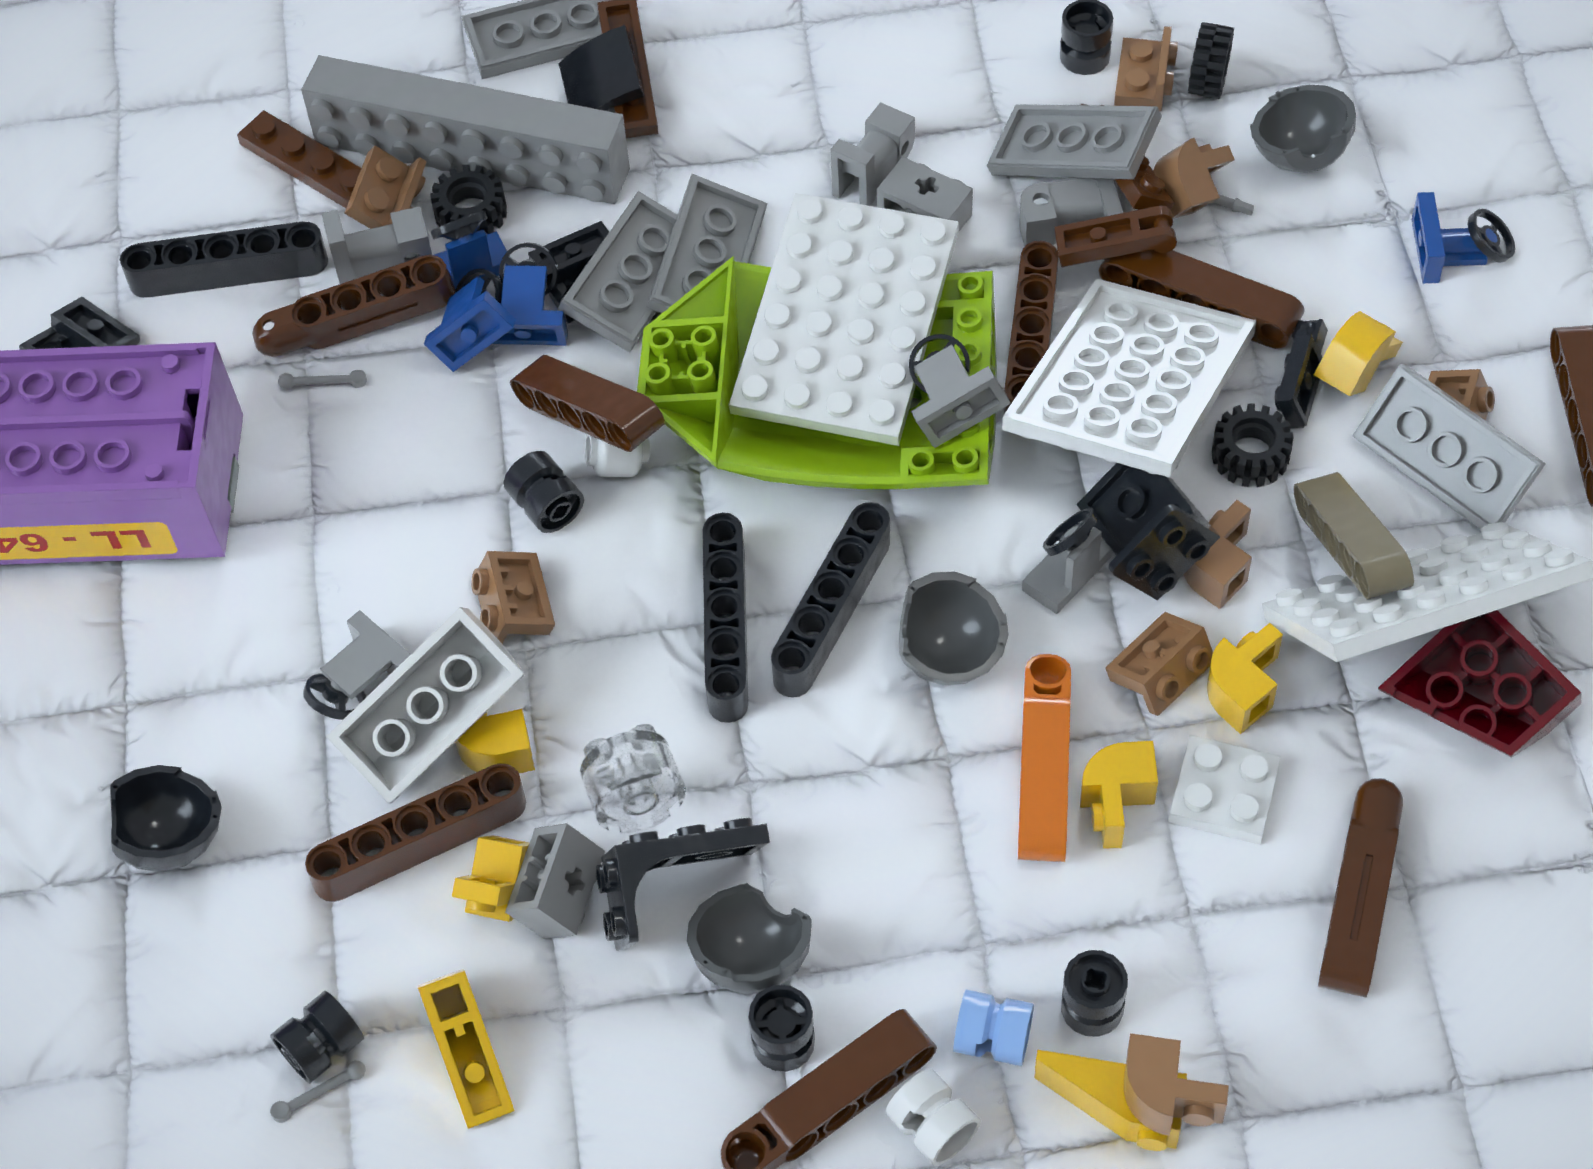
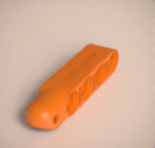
[1018,654,1071,862]

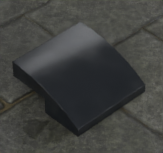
[558,25,645,112]
[528,221,609,324]
[19,297,140,350]

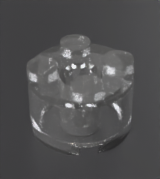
[580,724,686,833]

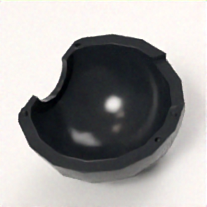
[110,765,222,872]

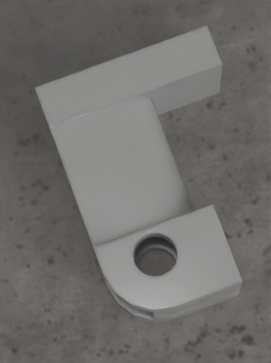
[830,102,915,206]
[1019,178,1124,246]
[321,206,432,284]

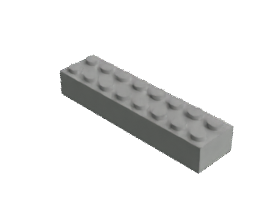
[301,55,630,204]

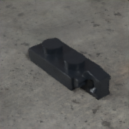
[1275,319,1328,429]

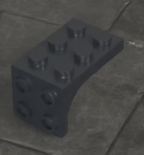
[1076,463,1220,601]
[596,818,770,951]

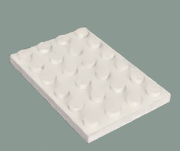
[729,193,959,446]
[1002,278,1256,478]
[1262,522,1593,662]

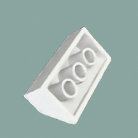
[326,607,525,804]

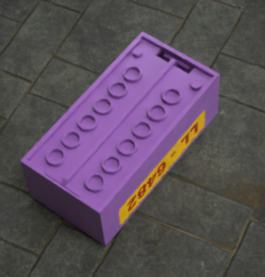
[0,342,244,565]

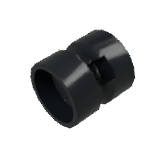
[1059,0,1114,75]
[503,451,584,533]
[1061,950,1128,1037]
[748,985,815,1072]
[270,990,364,1084]

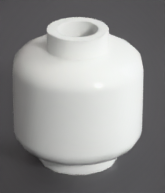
[585,434,650,477]

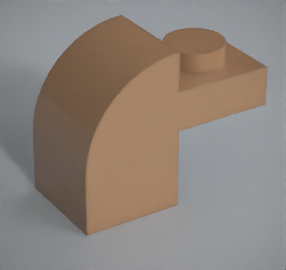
[1153,138,1235,219]
[1184,500,1252,609]
[1124,1033,1229,1136]

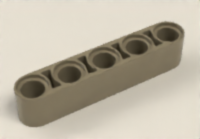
[1293,472,1414,599]

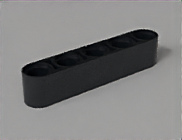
[120,222,328,298]
[771,502,890,698]
[703,512,749,723]

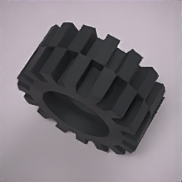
[1188,22,1234,99]
[430,165,507,234]
[1211,404,1294,487]

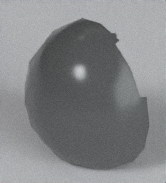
[1250,85,1356,173]
[898,571,1009,686]
[687,883,812,994]

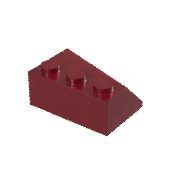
[1378,610,1581,758]

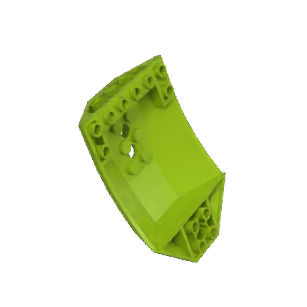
[637,256,997,489]

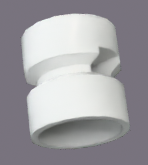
[886,1068,981,1166]

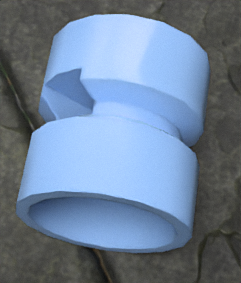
[953,990,1034,1066]

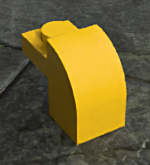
[1314,311,1403,396]
[1207,623,1283,734]
[455,709,535,773]
[1080,741,1158,849]
[452,835,529,922]

